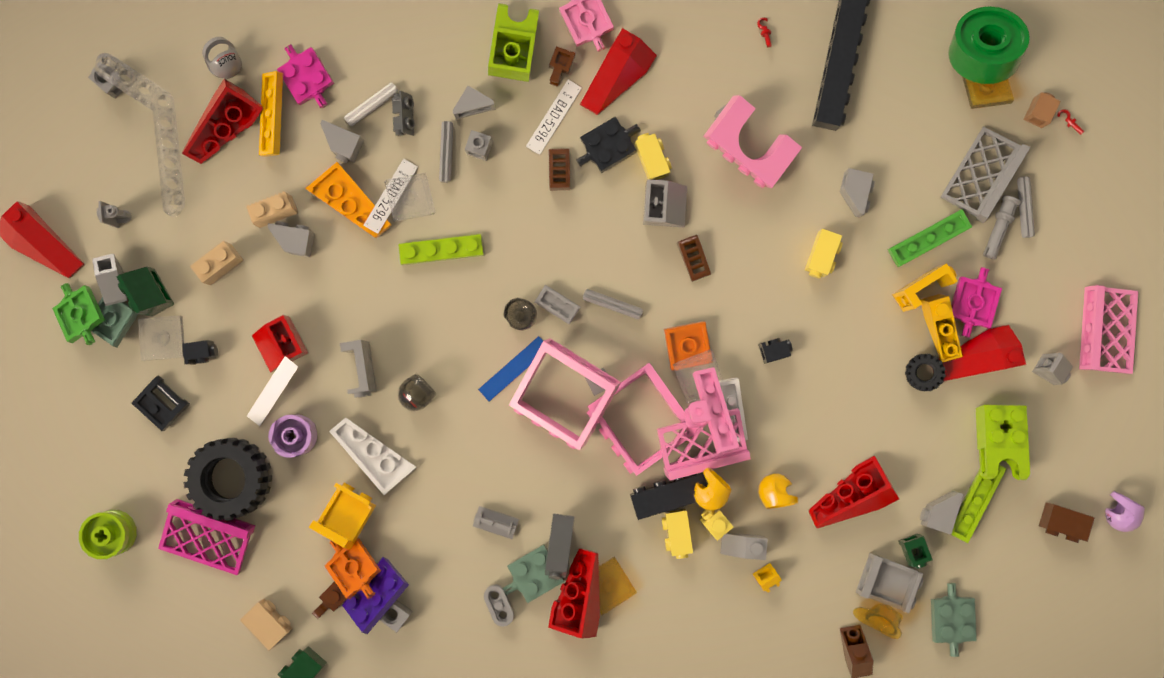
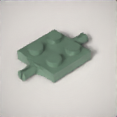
[503,545,565,603]
[931,583,976,657]

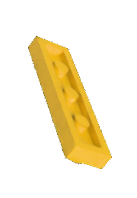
[259,71,283,157]

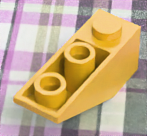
[920,294,962,362]

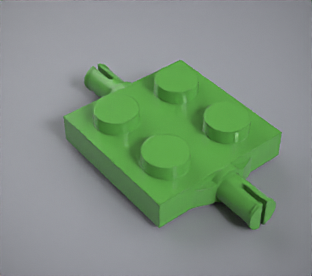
[52,283,105,345]

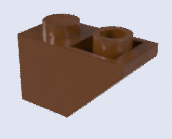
[840,625,874,678]

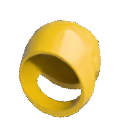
[694,467,732,511]
[758,474,799,509]

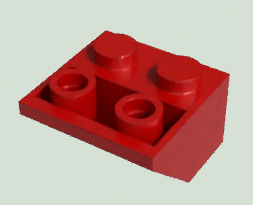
[252,315,308,373]

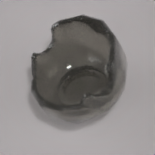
[503,298,537,331]

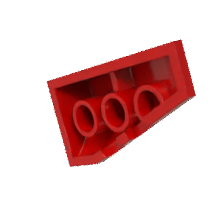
[580,28,657,115]
[808,456,899,529]

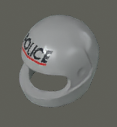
[202,37,242,79]

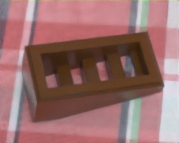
[549,149,570,191]
[677,235,711,282]

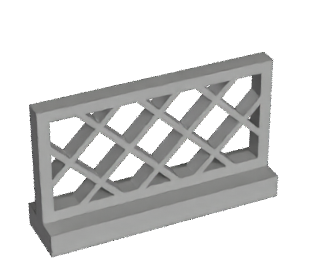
[940,126,1030,223]

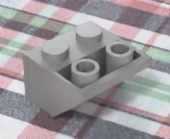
[643,179,687,228]

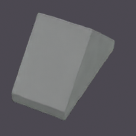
[453,86,495,119]

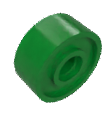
[948,6,1030,84]

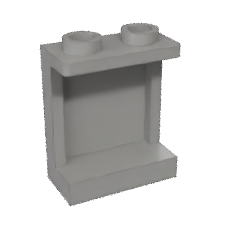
[340,340,377,398]
[856,553,923,614]

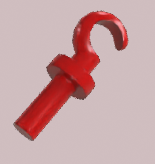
[757,17,772,48]
[1057,109,1085,135]

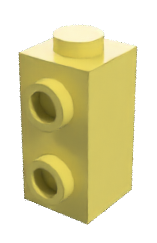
[635,133,672,180]
[805,229,843,279]
[661,509,693,559]
[699,509,733,541]

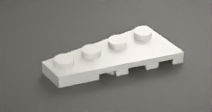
[329,418,417,495]

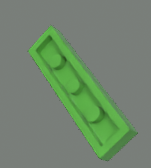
[887,209,972,268]

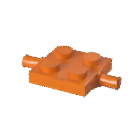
[324,538,381,599]

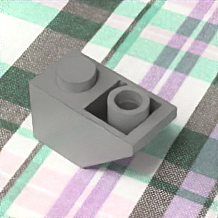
[840,168,875,218]
[268,221,315,257]
[92,254,128,306]

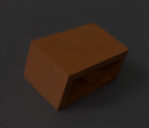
[1039,502,1095,543]

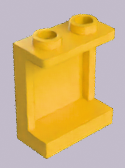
[892,263,958,312]
[309,482,376,550]

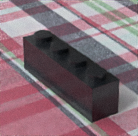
[630,472,708,520]

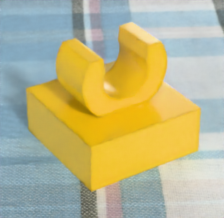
[752,563,782,593]

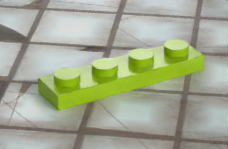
[398,234,484,265]
[951,465,1006,543]

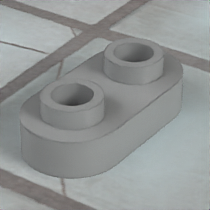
[484,584,514,627]

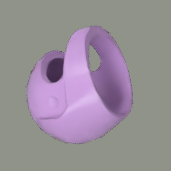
[1105,491,1145,532]

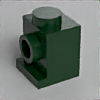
[898,533,933,569]

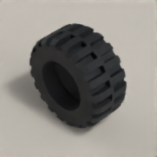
[183,438,272,520]

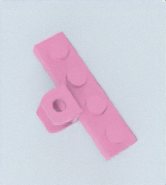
[683,367,740,454]

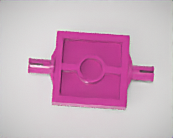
[277,45,334,108]
[951,267,1002,338]

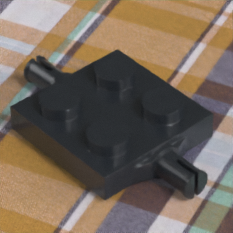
[576,116,641,173]

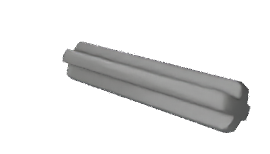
[439,121,453,183]
[1017,176,1035,238]
[583,289,643,319]

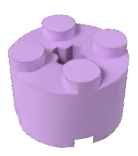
[269,414,317,458]

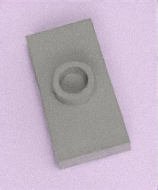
[534,285,581,325]

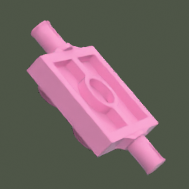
[559,0,614,52]

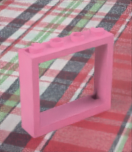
[509,338,621,450]
[586,363,697,476]

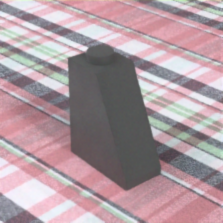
[545,513,575,580]

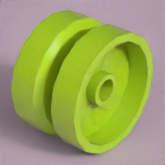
[79,510,137,559]

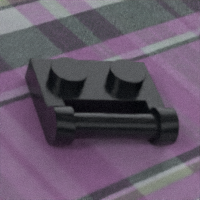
[131,375,190,431]

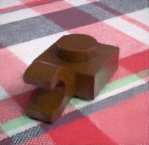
[549,46,575,87]
[312,581,347,619]

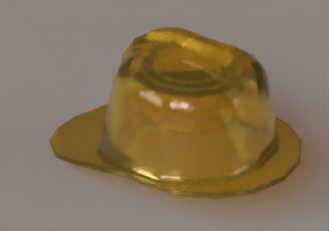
[853,604,903,639]

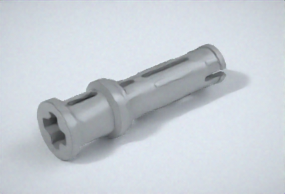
[983,196,1021,259]

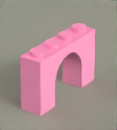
[703,95,802,188]

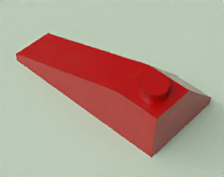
[182,78,263,164]
[0,201,85,278]
[933,325,1026,381]
[548,548,600,639]

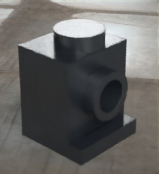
[758,338,793,364]
[182,340,218,365]

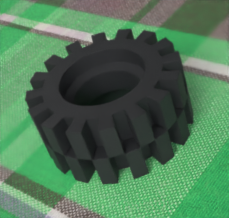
[905,354,946,392]

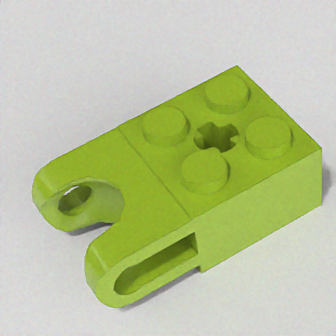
[488,3,539,82]
[975,405,1030,480]

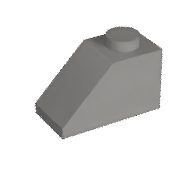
[320,120,364,163]
[1032,353,1073,385]
[920,491,964,535]
[720,533,768,560]

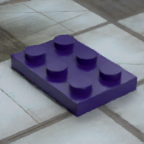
[342,557,409,634]

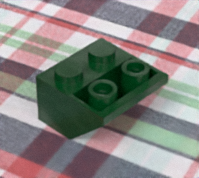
[116,266,174,317]

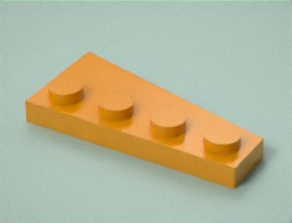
[305,162,392,239]

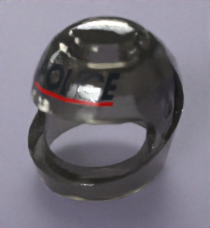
[398,373,437,411]

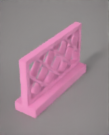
[1079,285,1138,374]
[657,408,751,480]

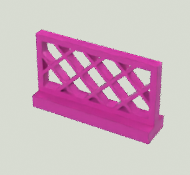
[158,499,256,575]

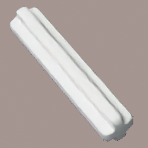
[344,83,399,126]

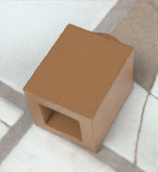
[1023,92,1061,128]

